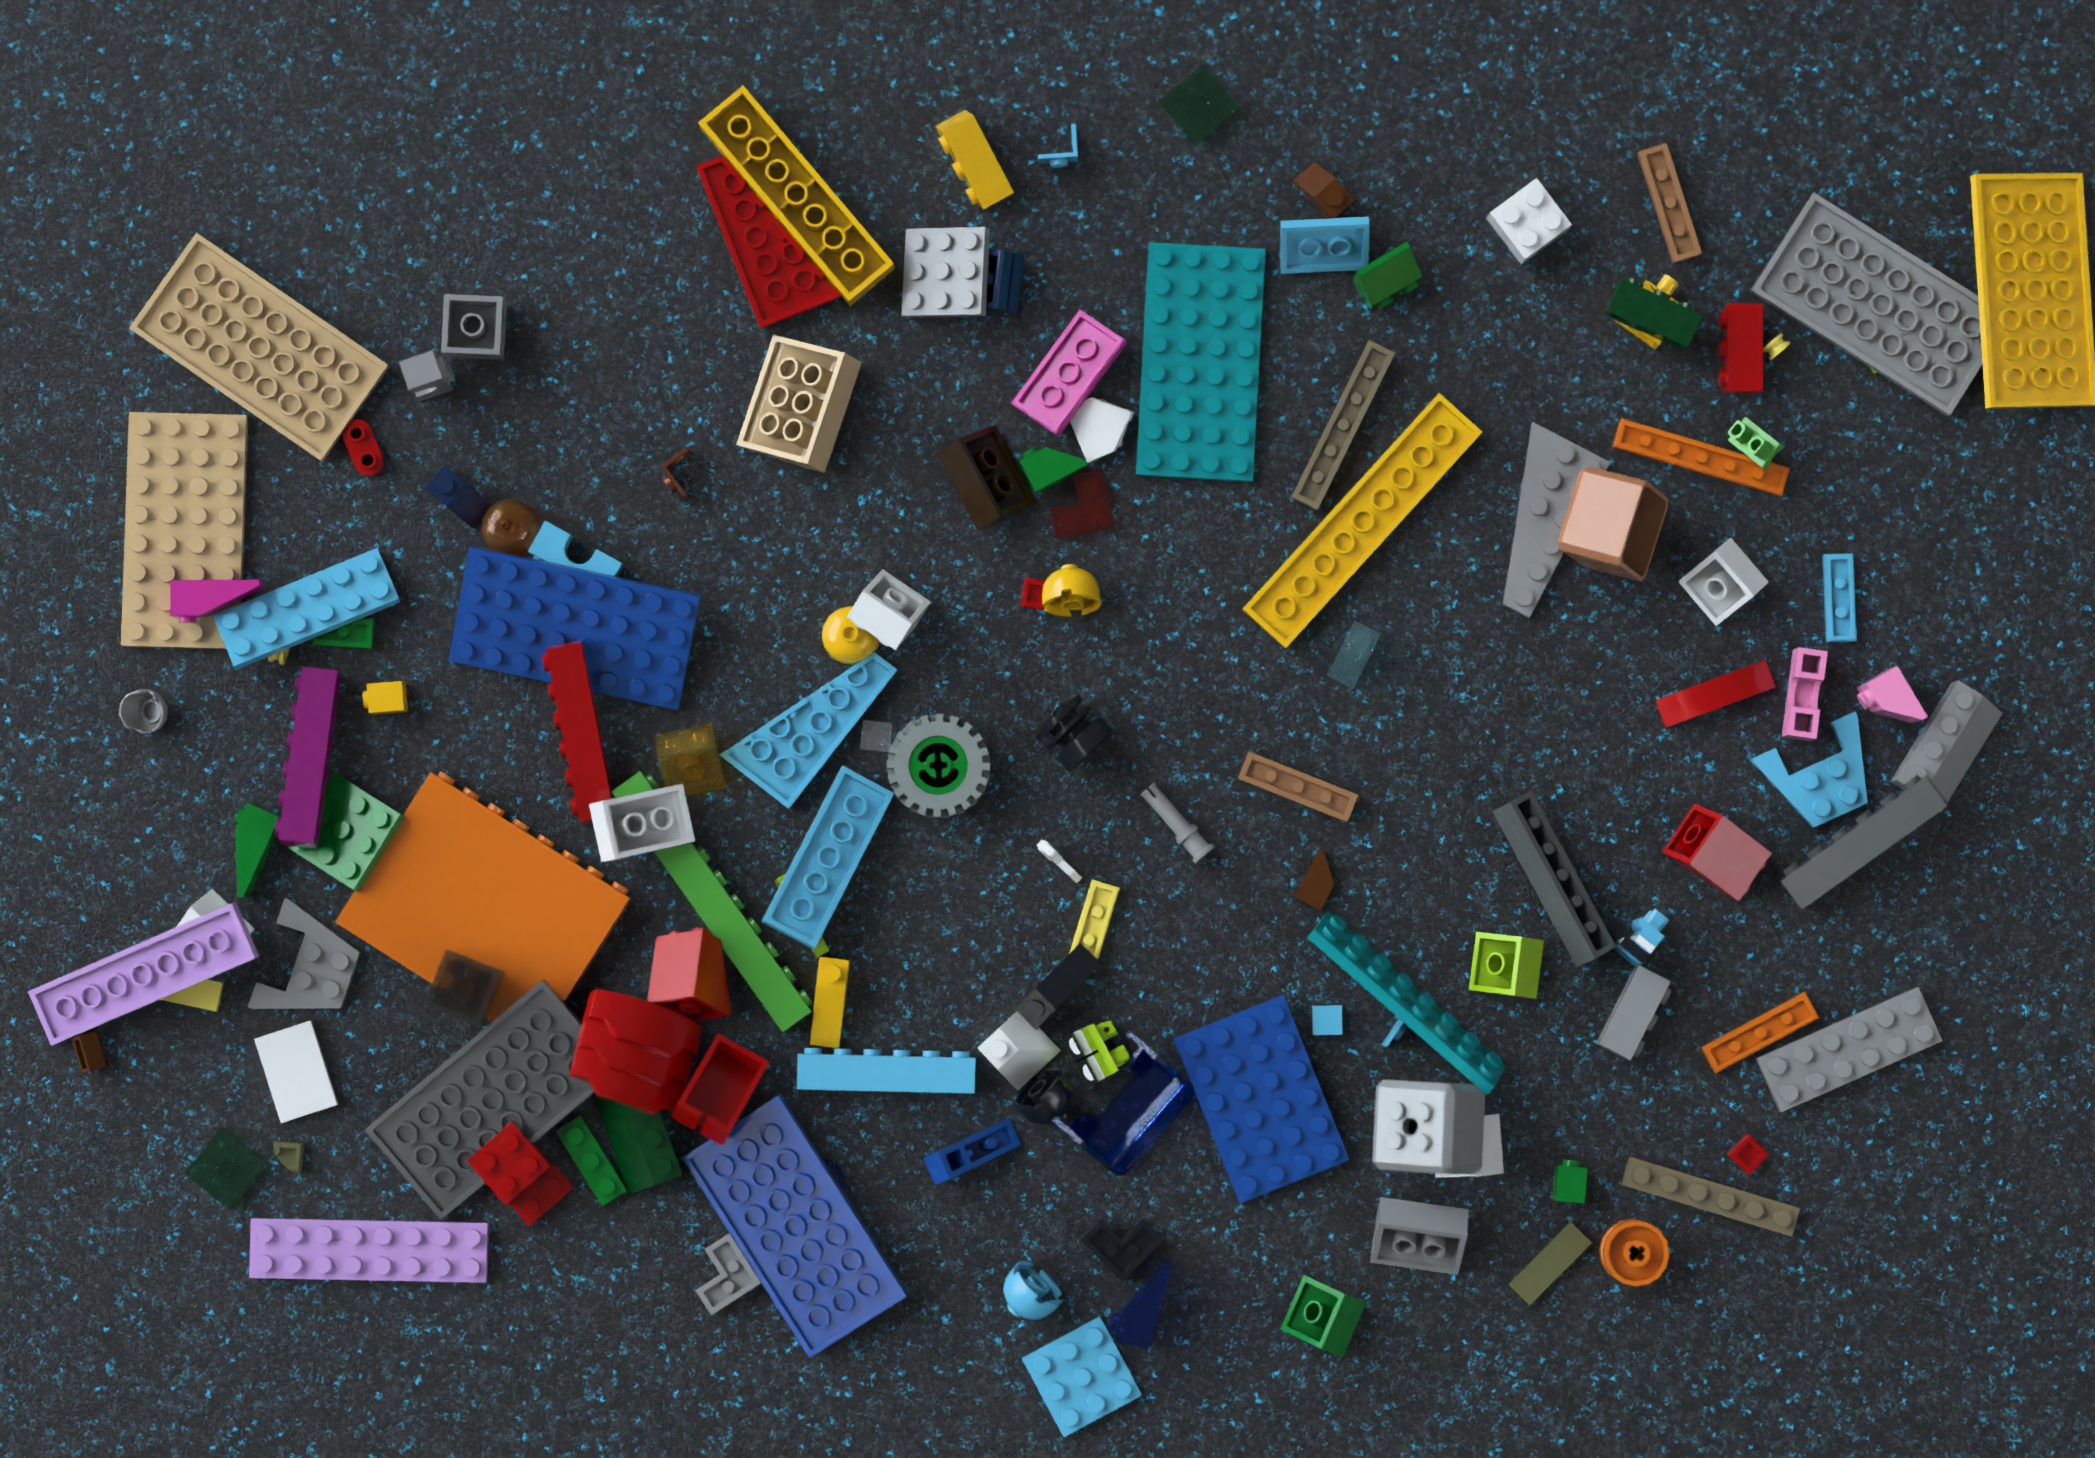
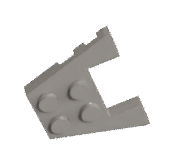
[248,898,361,1009]

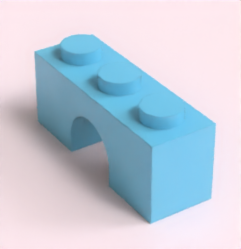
[528,521,624,577]

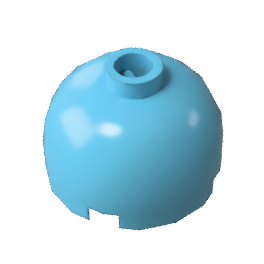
[1003,1261,1063,1320]

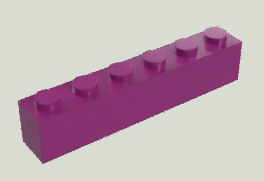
[275,667,341,849]

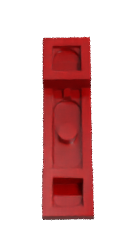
[1655,660,1775,728]

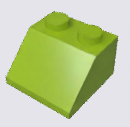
[1469,932,1544,999]

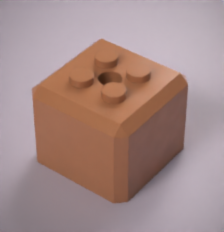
[1557,466,1668,582]

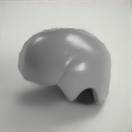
[119,689,168,734]

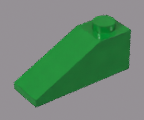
[234,803,281,899]

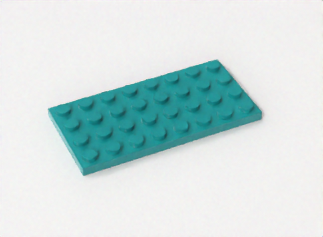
[1135,242,1266,482]

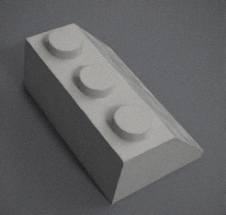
[1370,1197,1469,1275]

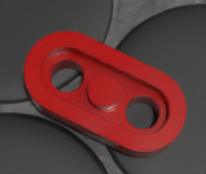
[342,419,385,477]

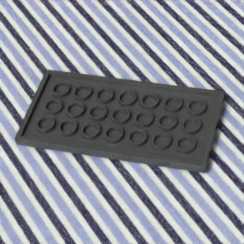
[364,978,594,1220]

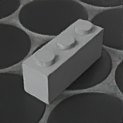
[1595,965,1672,1060]

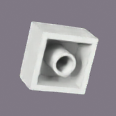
[1486,178,1572,265]
[847,569,931,650]

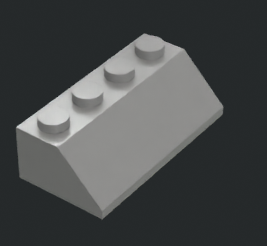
[1890,680,2002,813]

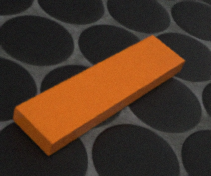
[1700,992,1819,1073]

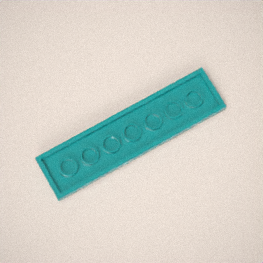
[1307,911,1506,1095]

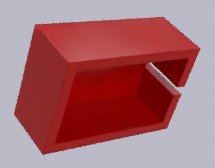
[671,1033,769,1146]

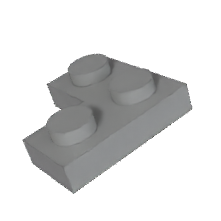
[695,1233,761,1315]

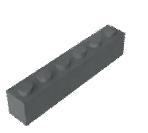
[1781,774,1948,910]
[1492,790,1616,967]

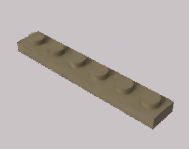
[1291,340,1395,511]
[1621,1157,1800,1237]

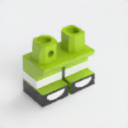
[1062,1020,1130,1088]

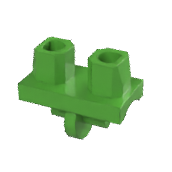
[1728,417,1784,470]

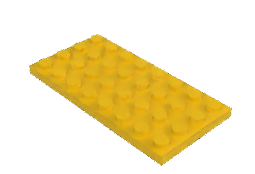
[1970,173,2095,409]

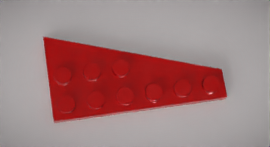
[696,155,842,329]

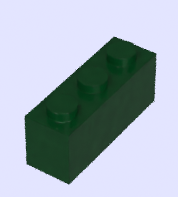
[1604,278,1702,351]

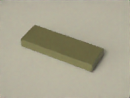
[1508,1222,1592,1306]

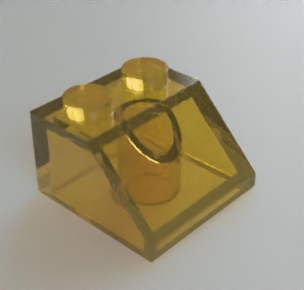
[654,723,727,797]

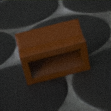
[72,1031,110,1074]

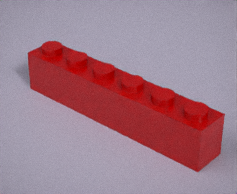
[542,640,614,823]

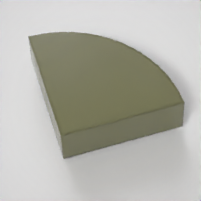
[273,1141,304,1173]

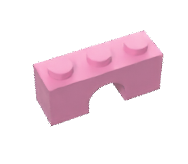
[1782,647,1828,741]

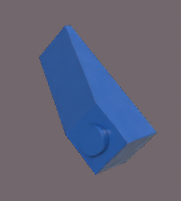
[923,1118,1021,1185]

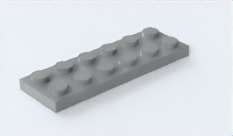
[1756,987,1942,1112]

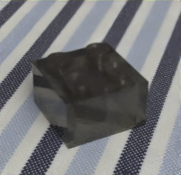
[424,949,505,1027]

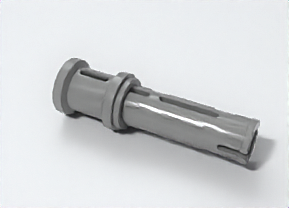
[1140,782,1215,864]

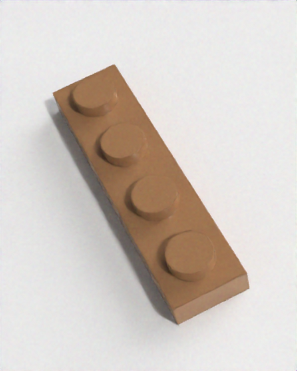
[1637,143,1702,264]
[1238,752,1358,822]

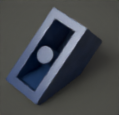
[425,465,492,529]

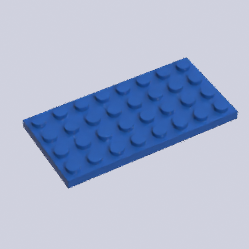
[448,545,701,710]
[682,1094,909,1358]

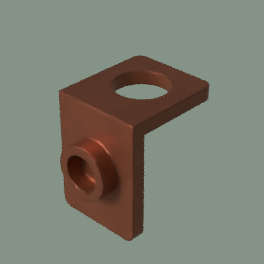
[660,446,692,501]

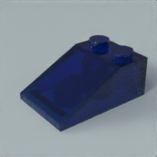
[1109,1258,1173,1350]

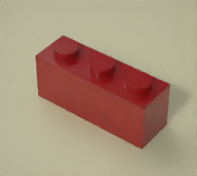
[1718,303,1763,395]

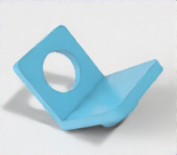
[1038,124,1078,168]
[1377,999,1407,1048]

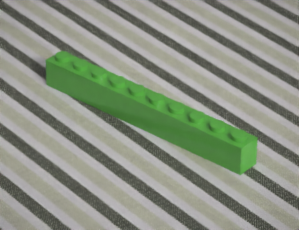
[611,771,813,1032]

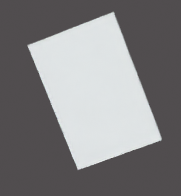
[254,1020,339,1123]

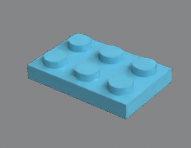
[1280,217,1370,274]

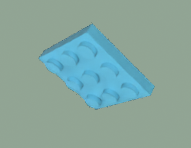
[1022,1316,1142,1437]

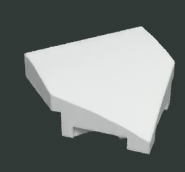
[1070,397,1134,463]

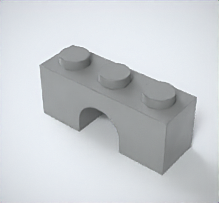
[399,350,455,401]

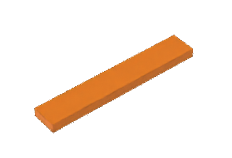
[1612,418,1790,497]

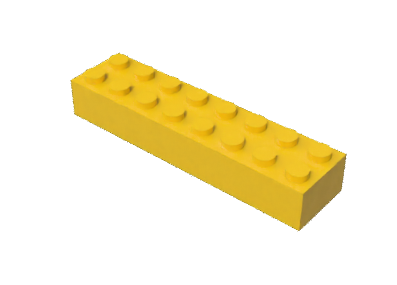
[698,86,895,306]

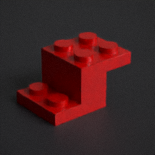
[467,1121,574,1226]

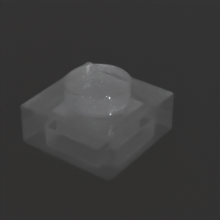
[860,720,893,753]

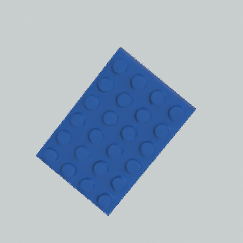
[1174,995,1349,1203]

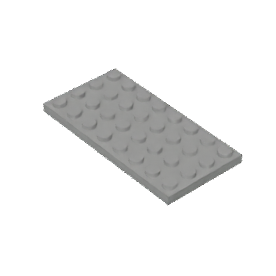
[1750,192,1983,417]

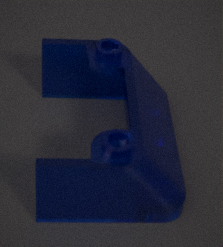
[1052,1031,1194,1176]

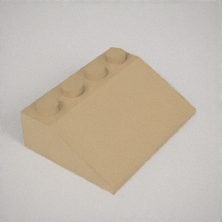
[736,335,862,473]

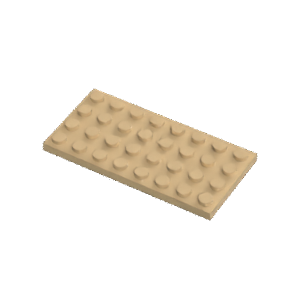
[129,233,390,462]
[121,412,248,649]

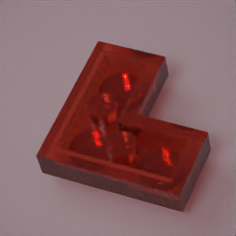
[1050,469,1113,539]

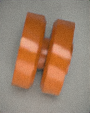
[1599,1219,1669,1286]

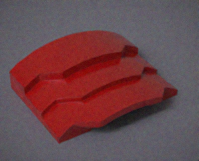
[569,989,703,1115]

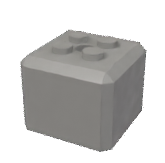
[1372,1080,1485,1174]

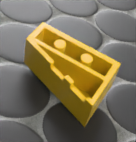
[935,110,1014,210]

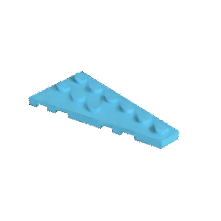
[719,652,898,809]

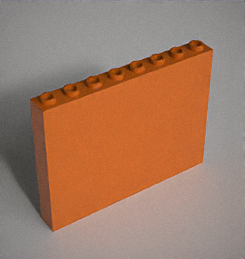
[335,771,632,1022]

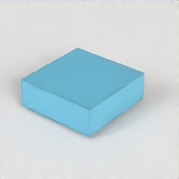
[1312,1005,1343,1035]

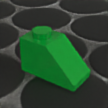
[1019,446,1088,495]

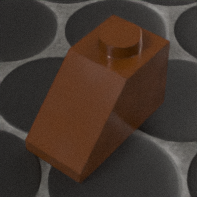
[1293,162,1355,219]

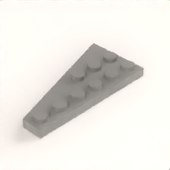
[1503,422,1610,618]

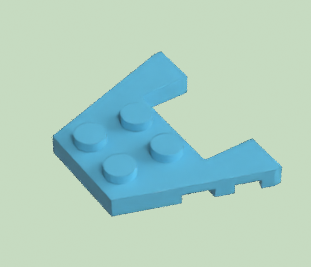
[1750,711,1868,828]

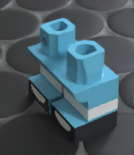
[1613,909,1669,966]

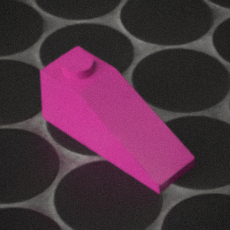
[170,580,264,623]

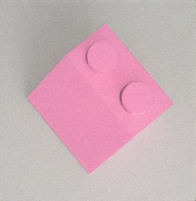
[1856,666,1928,723]

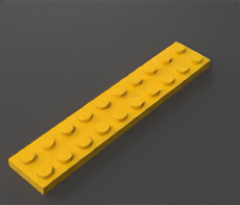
[1242,393,1482,649]

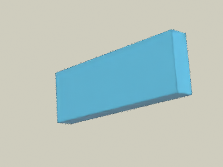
[1822,553,1857,643]

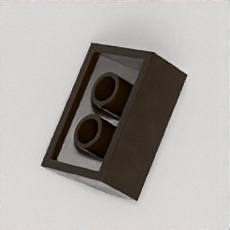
[937,425,1036,531]

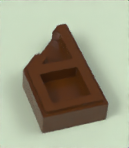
[1294,849,1334,911]

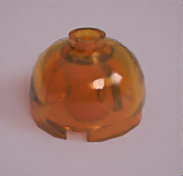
[481,499,540,556]

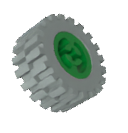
[887,714,990,819]

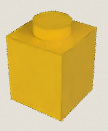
[362,681,408,715]

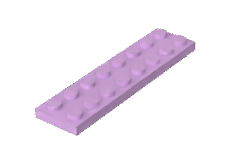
[28,902,259,1046]
[249,1218,489,1283]

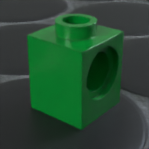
[1552,1159,1588,1204]

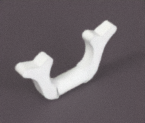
[1037,839,1082,883]

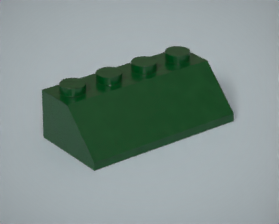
[593,1092,685,1194]

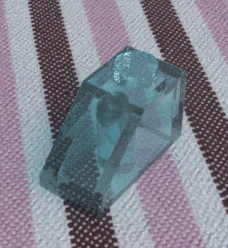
[1327,621,1381,689]

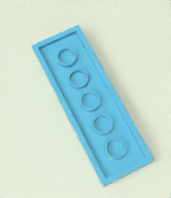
[212,548,400,670]
[761,766,894,949]

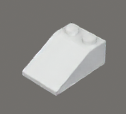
[589,784,695,862]

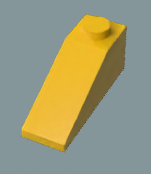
[810,957,850,1048]

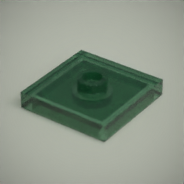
[1158,64,1241,147]
[184,1127,269,1210]

